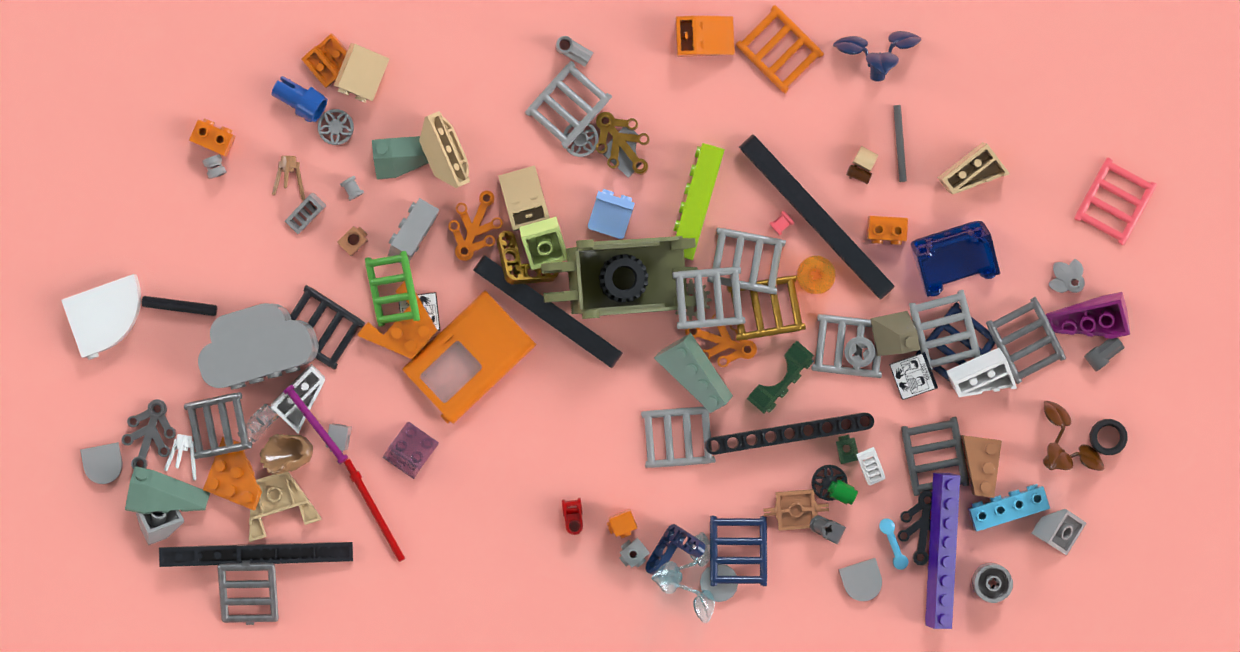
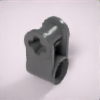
[810,515,846,544]

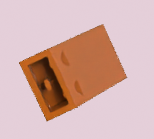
[676,16,735,57]

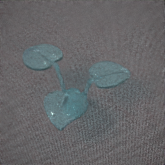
[651,532,715,623]

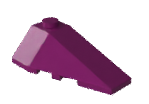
[1046,292,1130,339]

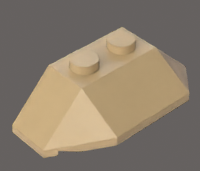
[419,111,470,188]

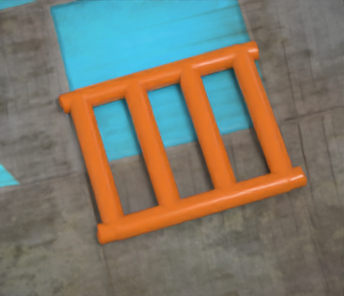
[735,5,824,94]

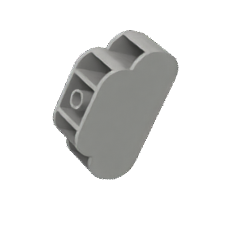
[198,303,319,390]

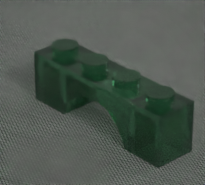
[746,340,814,414]

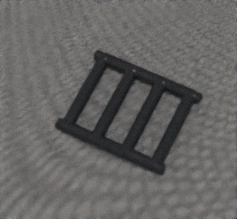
[290,285,365,370]

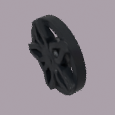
[811,465,848,501]

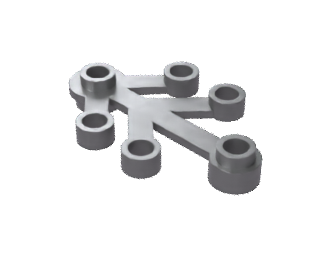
[121,399,176,469]

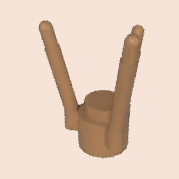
[272,156,305,201]

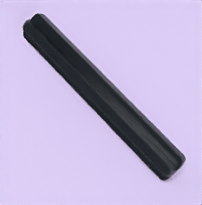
[141,296,218,316]

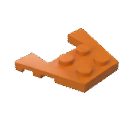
[357,281,438,359]

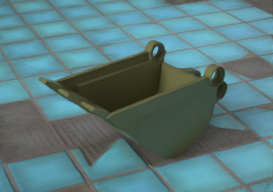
[541,236,698,319]

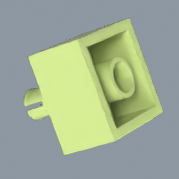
[519,217,567,270]

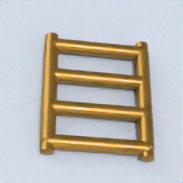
[727,275,806,341]

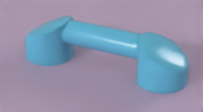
[879,518,909,570]

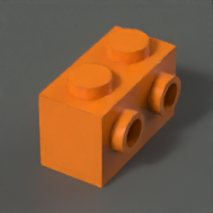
[189,118,235,157]
[867,216,908,245]
[607,509,638,539]

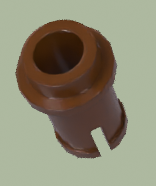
[846,164,872,184]

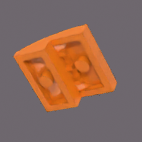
[301,33,347,88]

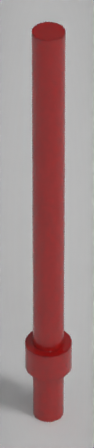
[343,458,406,562]

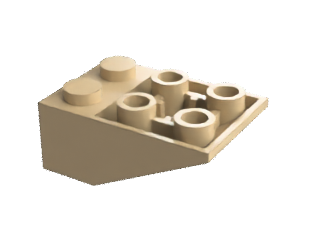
[498,165,550,231]

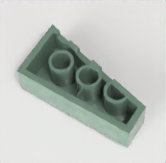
[654,333,733,413]

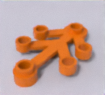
[448,191,503,261]
[685,314,757,367]

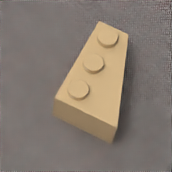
[937,142,1010,194]

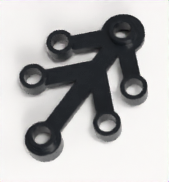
[897,491,932,565]

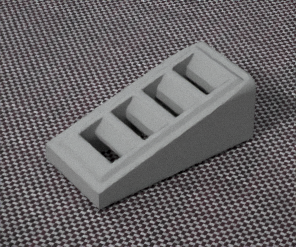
[285,193,326,234]

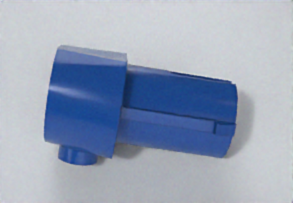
[271,76,328,122]

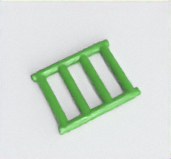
[365,251,420,327]

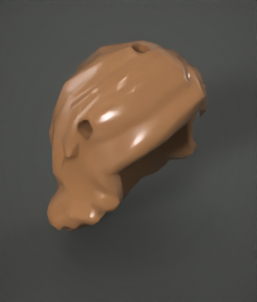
[260,434,313,475]

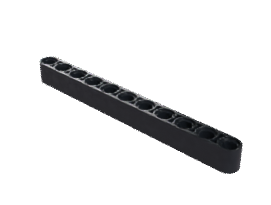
[739,134,895,300]

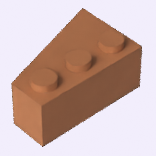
[961,435,1002,498]

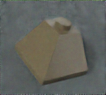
[870,311,920,356]

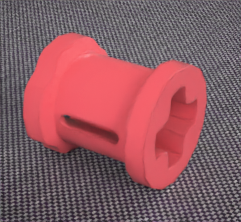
[769,211,794,236]

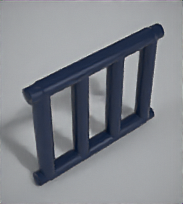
[915,302,995,383]
[710,515,767,587]

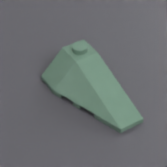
[372,136,429,180]
[125,466,210,514]

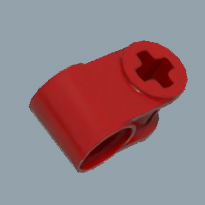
[562,497,583,535]

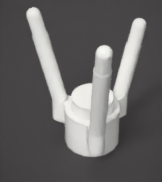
[164,434,197,481]

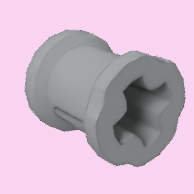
[340,176,364,201]

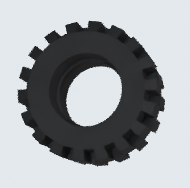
[599,254,648,302]

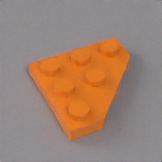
[203,436,262,510]

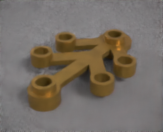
[596,112,650,175]

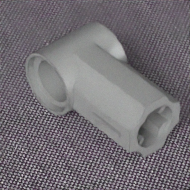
[556,36,594,67]

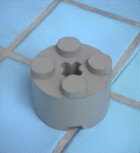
[972,563,1013,603]

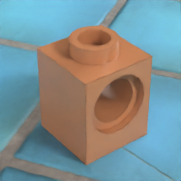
[337,226,368,256]

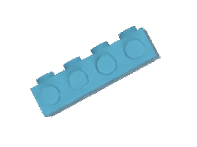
[968,484,1050,531]

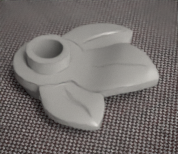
[1049,259,1085,293]

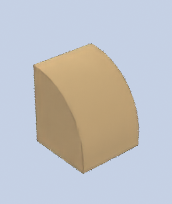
[852,146,878,172]

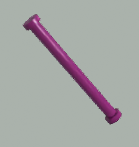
[283,385,348,465]

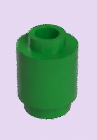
[828,480,858,505]

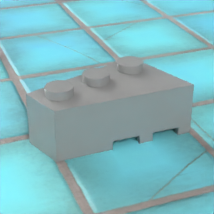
[388,198,439,264]

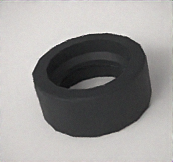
[1090,419,1128,455]

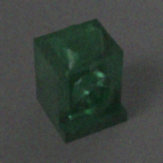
[835,434,858,464]

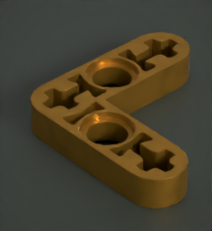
[497,230,559,284]

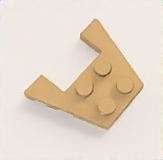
[249,472,322,542]

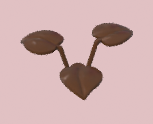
[1043,401,1105,471]

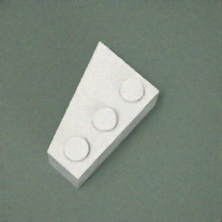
[946,348,1017,397]

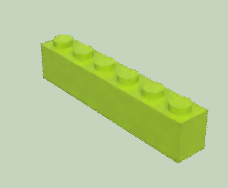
[673,143,725,261]

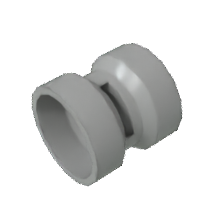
[202,154,227,179]

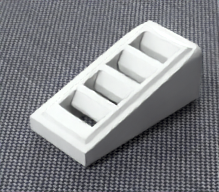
[856,447,886,486]

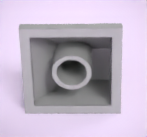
[1031,509,1086,555]
[136,510,184,545]

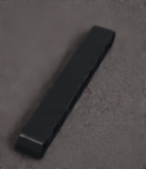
[473,255,623,368]
[704,412,874,455]

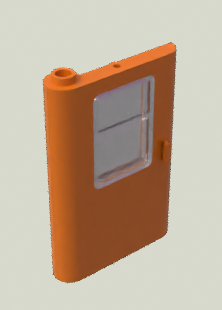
[402,290,537,424]

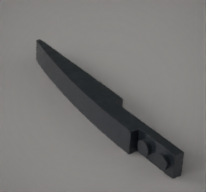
[159,542,353,567]

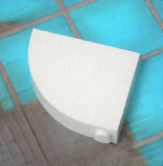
[61,274,141,360]

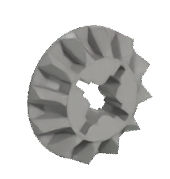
[844,337,875,367]

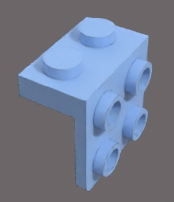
[588,189,635,239]

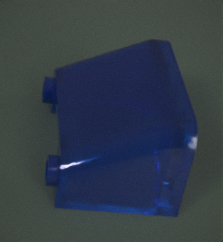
[911,221,1001,297]

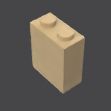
[334,43,390,103]

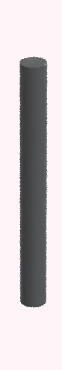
[893,105,907,182]

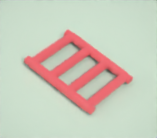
[1074,157,1157,245]

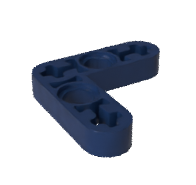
[645,524,706,577]

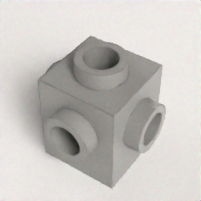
[619,537,650,568]

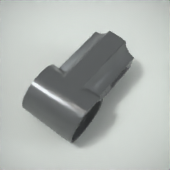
[1084,338,1125,371]

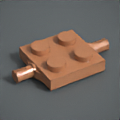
[763,489,829,531]

